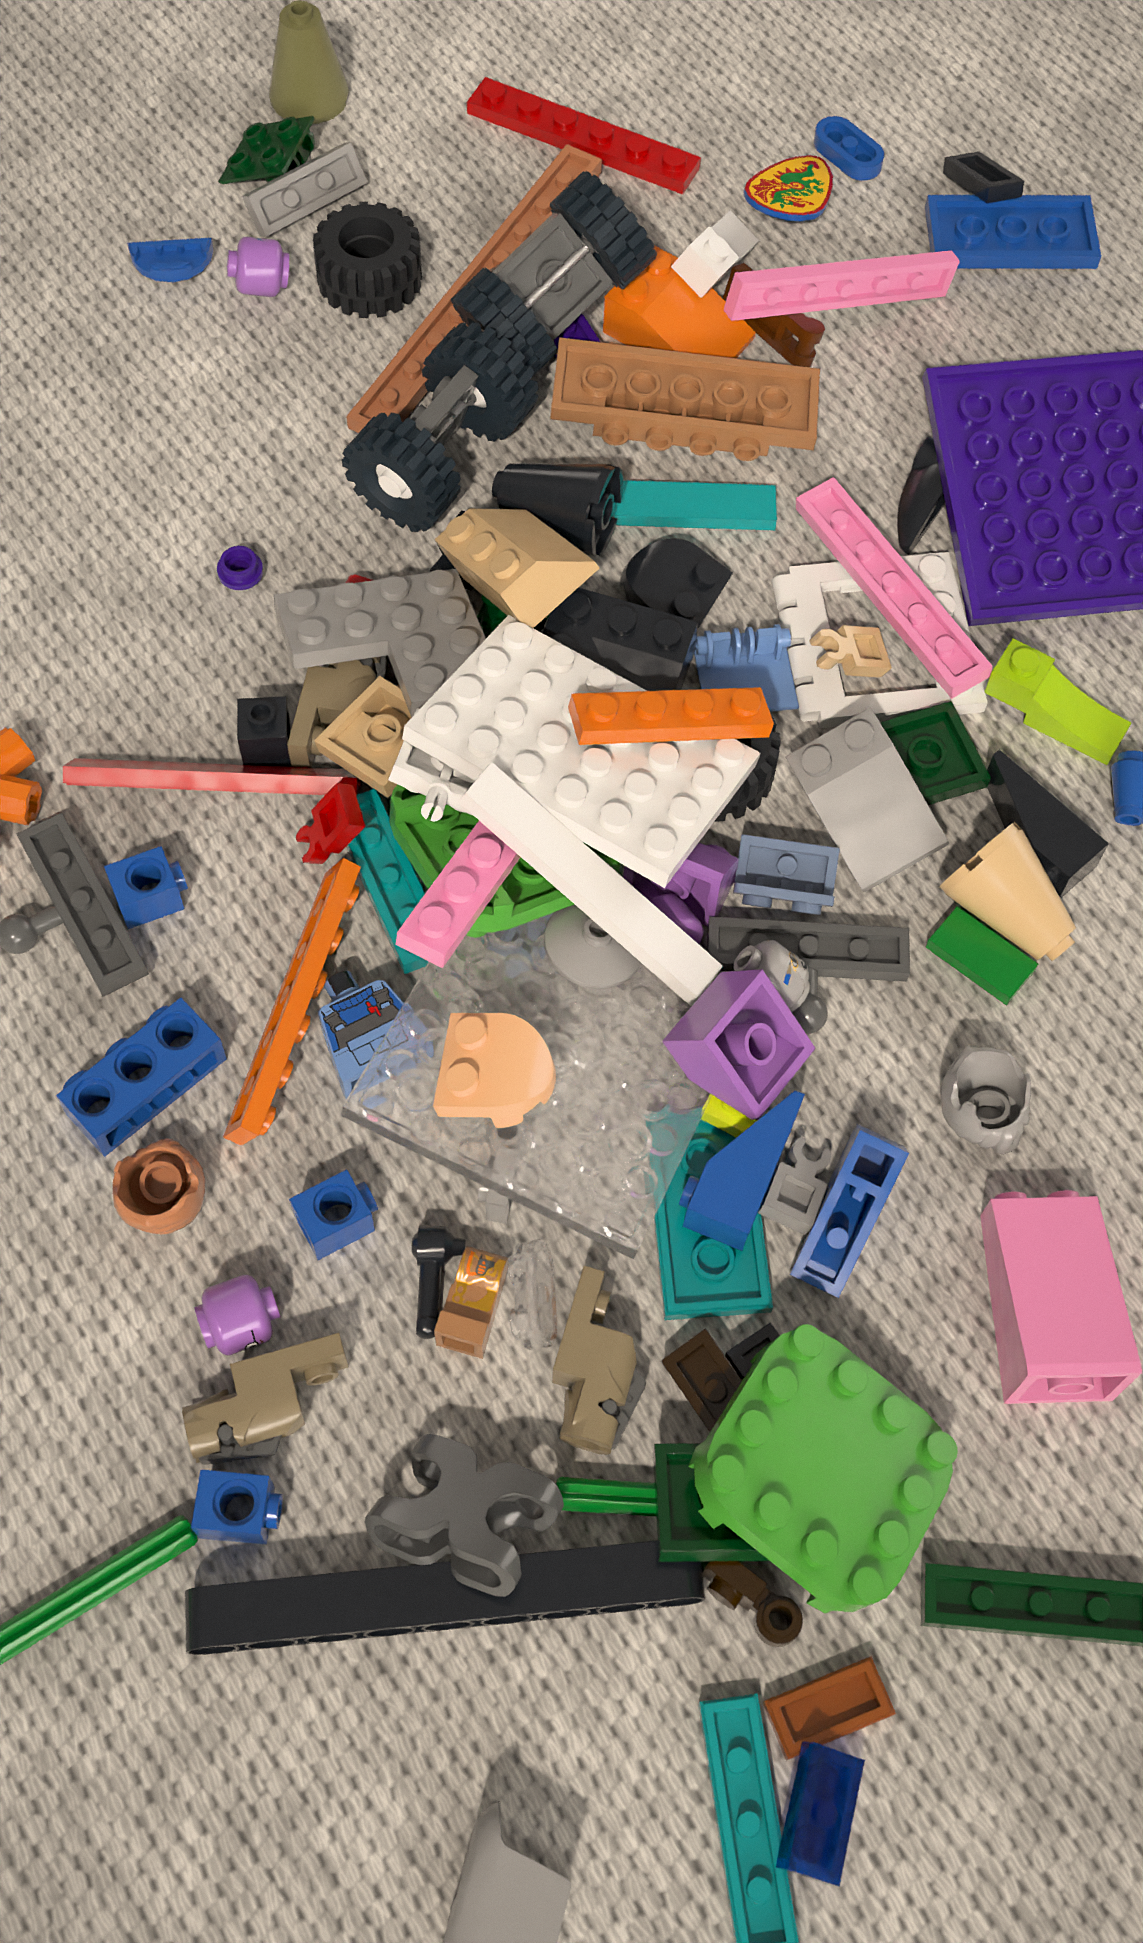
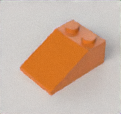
[603,245,756,359]

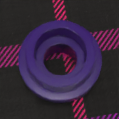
[217,546,263,590]

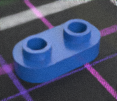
[814,116,884,181]

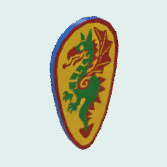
[743,155,833,221]

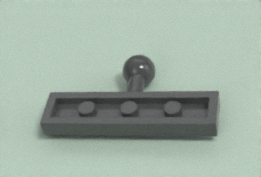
[0,813,149,997]
[707,916,910,1034]

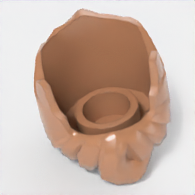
[113,1138,205,1235]

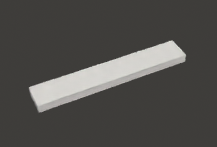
[458,762,723,1006]

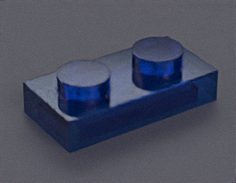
[776,1741,865,1887]

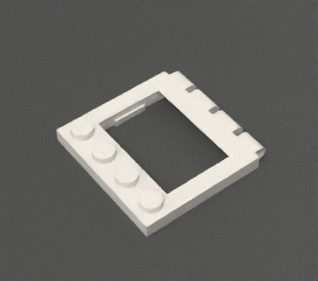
[772,552,988,728]

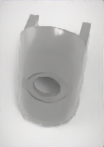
[442,1800,571,1943]

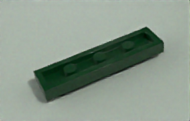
[921,1563,1143,1647]

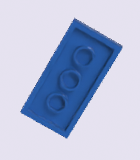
[925,195,1101,269]

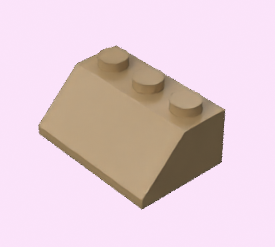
[434,508,600,628]

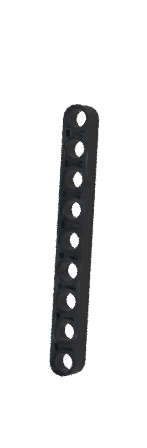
[185,1540,706,1655]

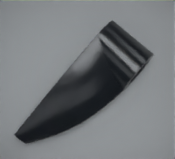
[897,436,945,555]

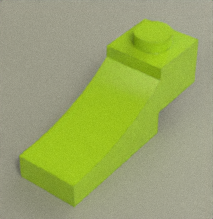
[984,638,1132,766]

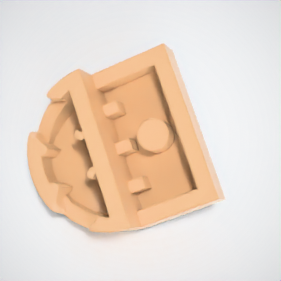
[433,1013,556,1128]

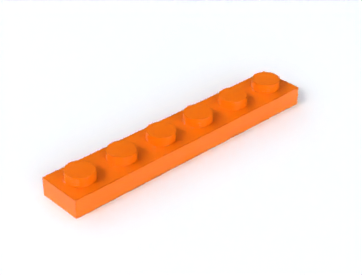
[223,858,361,1145]

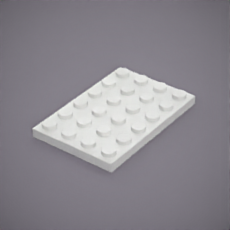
[402,615,760,888]

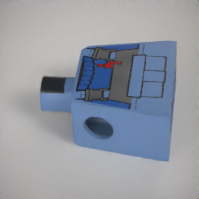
[318,971,434,1101]

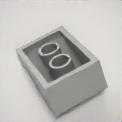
[785,707,949,892]

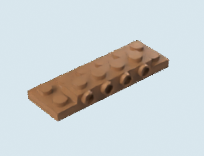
[550,337,820,461]

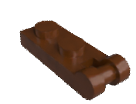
[723,263,825,367]

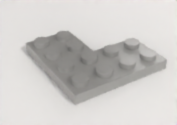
[274,569,486,718]

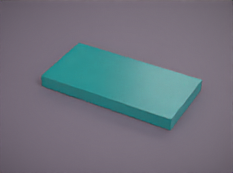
[643,1110,773,1321]

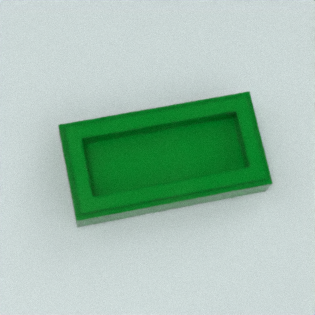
[925,906,1039,1006]

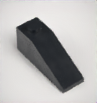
[987,749,1109,899]

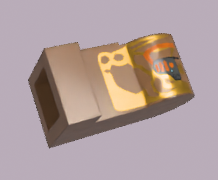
[434,1246,509,1359]

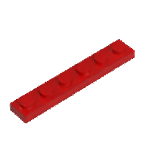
[467,77,701,195]

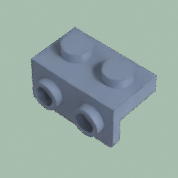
[733,834,840,915]

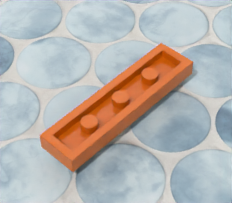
[568,687,774,745]

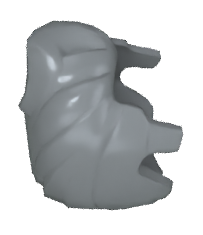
[940,1045,1031,1155]

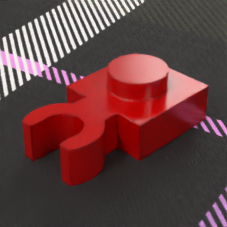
[296,783,365,864]

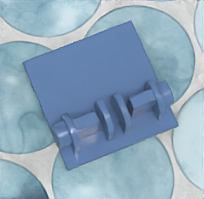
[694,624,799,712]

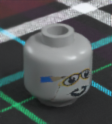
[734,940,810,1012]

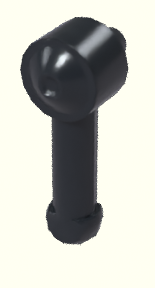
[411,1225,466,1339]

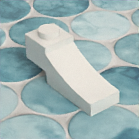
[671,210,759,298]

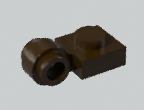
[703,1561,803,1647]

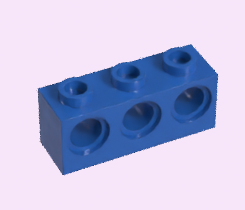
[56,998,227,1157]

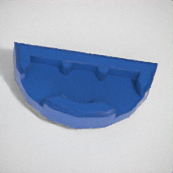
[127,238,214,282]

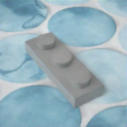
[242,142,368,237]

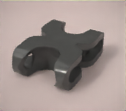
[365,1434,564,1597]

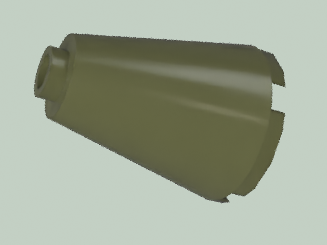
[269,0,349,124]

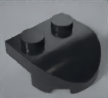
[620,538,733,630]

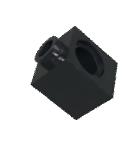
[237,696,292,767]

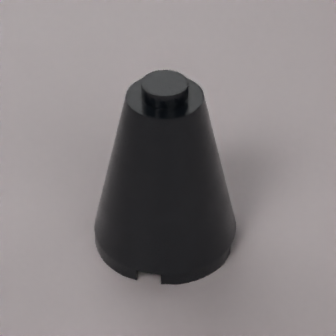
[492,463,623,556]

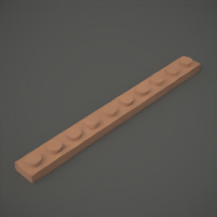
[346,144,602,433]

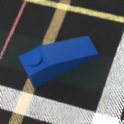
[679,1091,805,1251]
[790,1124,909,1298]

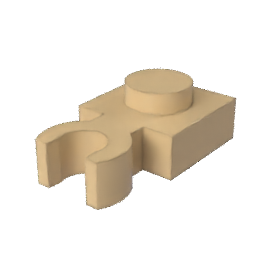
[809,625,892,678]

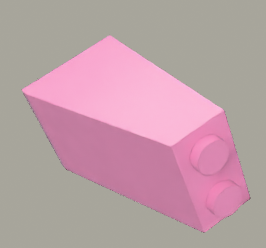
[980,1190,1142,1404]

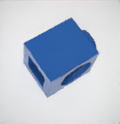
[104,846,188,929]
[289,1169,378,1260]
[191,1470,283,1545]

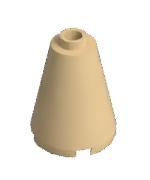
[940,822,1076,961]

